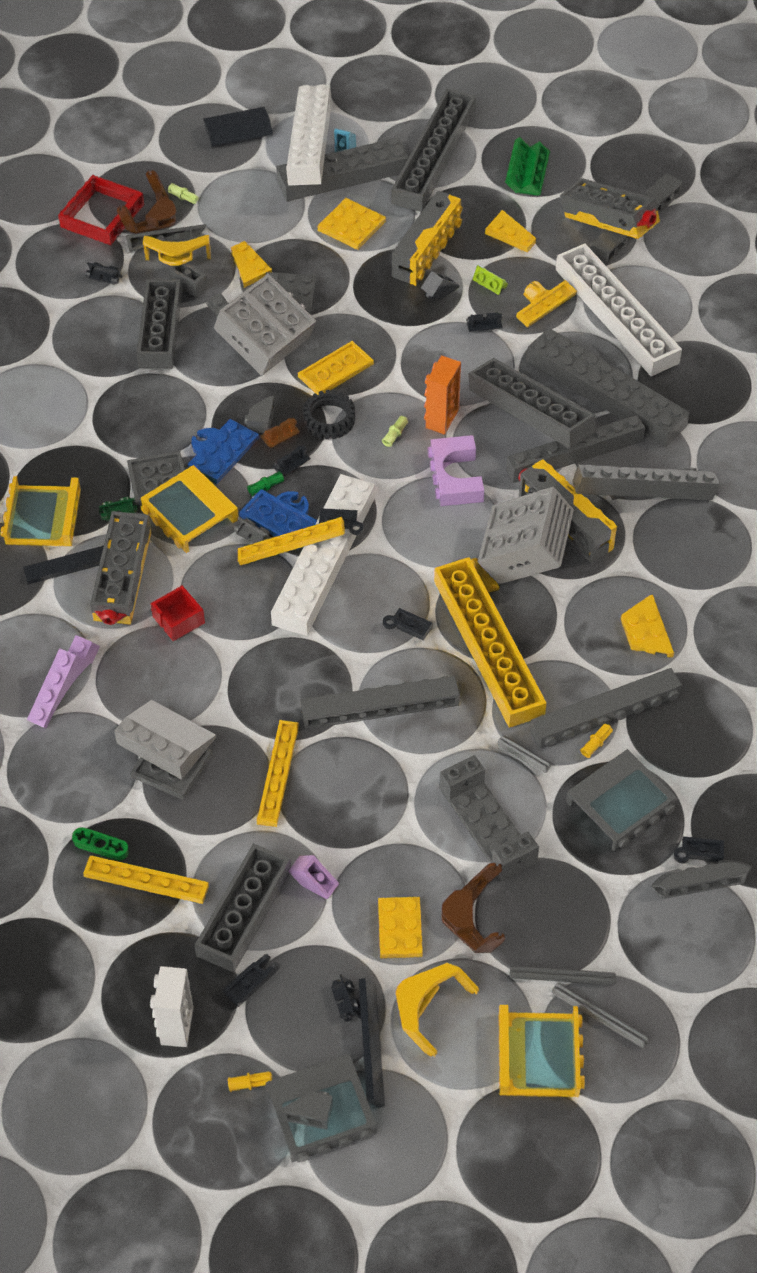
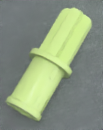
[168,183,199,204]
[382,416,408,447]

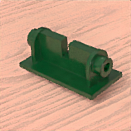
[99,497,138,522]

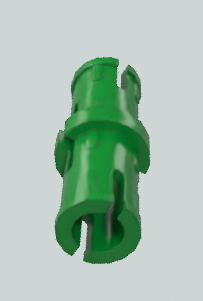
[247,471,284,496]

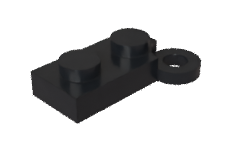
[319,508,364,535]
[383,608,433,641]
[674,836,724,863]

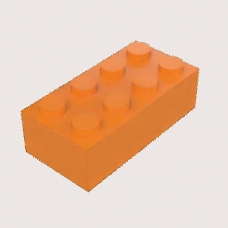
[424,355,461,435]

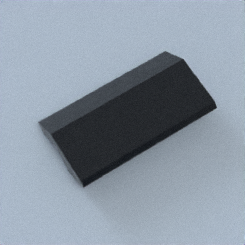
[203,107,273,148]

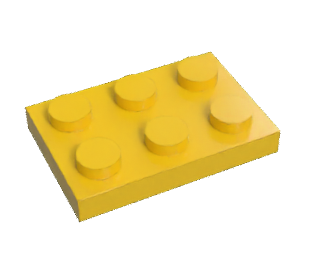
[378,897,423,958]

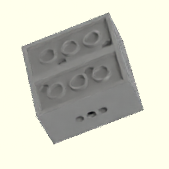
[214,274,316,376]
[478,486,574,584]

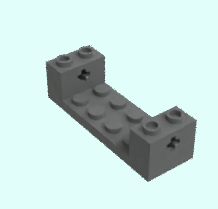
[439,755,539,881]

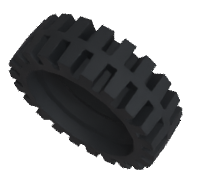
[303,390,355,440]

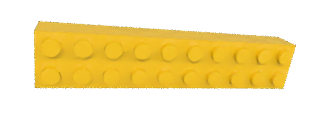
[434,557,546,728]

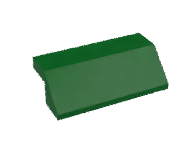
[505,137,550,196]

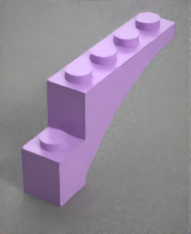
[27,635,100,728]

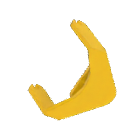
[143,235,211,266]
[396,963,479,1057]

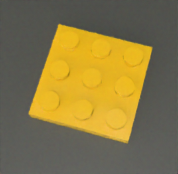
[318,198,386,250]

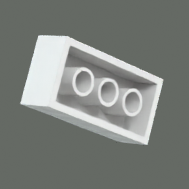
[150,967,193,1047]

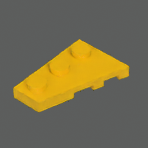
[485,210,536,253]
[231,241,272,288]

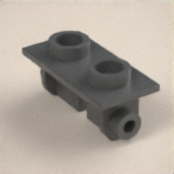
[234,517,271,544]

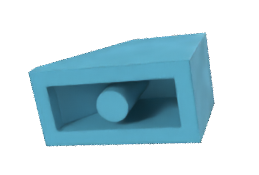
[334,129,356,152]

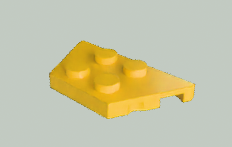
[620,595,674,658]

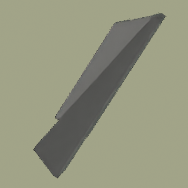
[125,224,207,252]

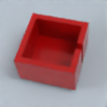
[150,585,205,641]

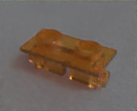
[260,418,300,448]

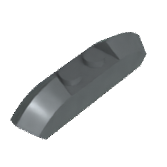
[651,860,753,899]

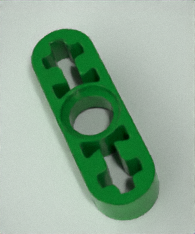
[72,827,129,861]

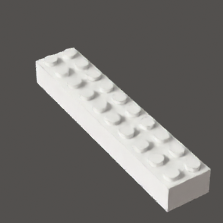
[286,84,332,185]
[556,244,682,376]
[271,474,375,636]

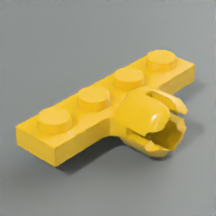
[516,280,577,328]

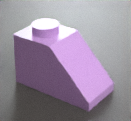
[288,855,339,899]

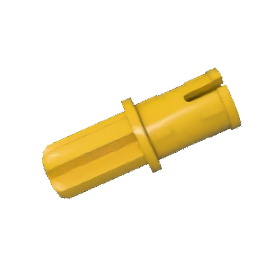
[580,724,613,758]
[228,1071,273,1092]

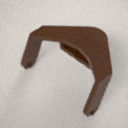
[117,170,176,234]
[441,863,505,953]

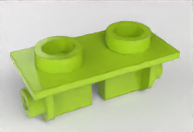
[472,265,508,295]

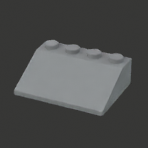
[114,700,216,780]

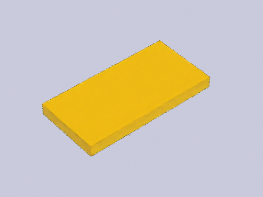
[298,341,374,395]

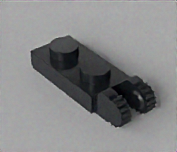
[223,954,280,1007]

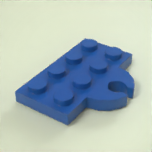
[188,419,259,484]
[239,489,317,550]

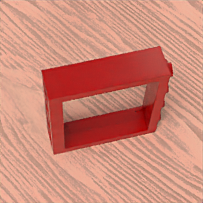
[58,175,144,246]

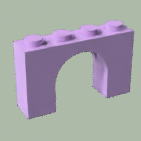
[427,435,484,506]

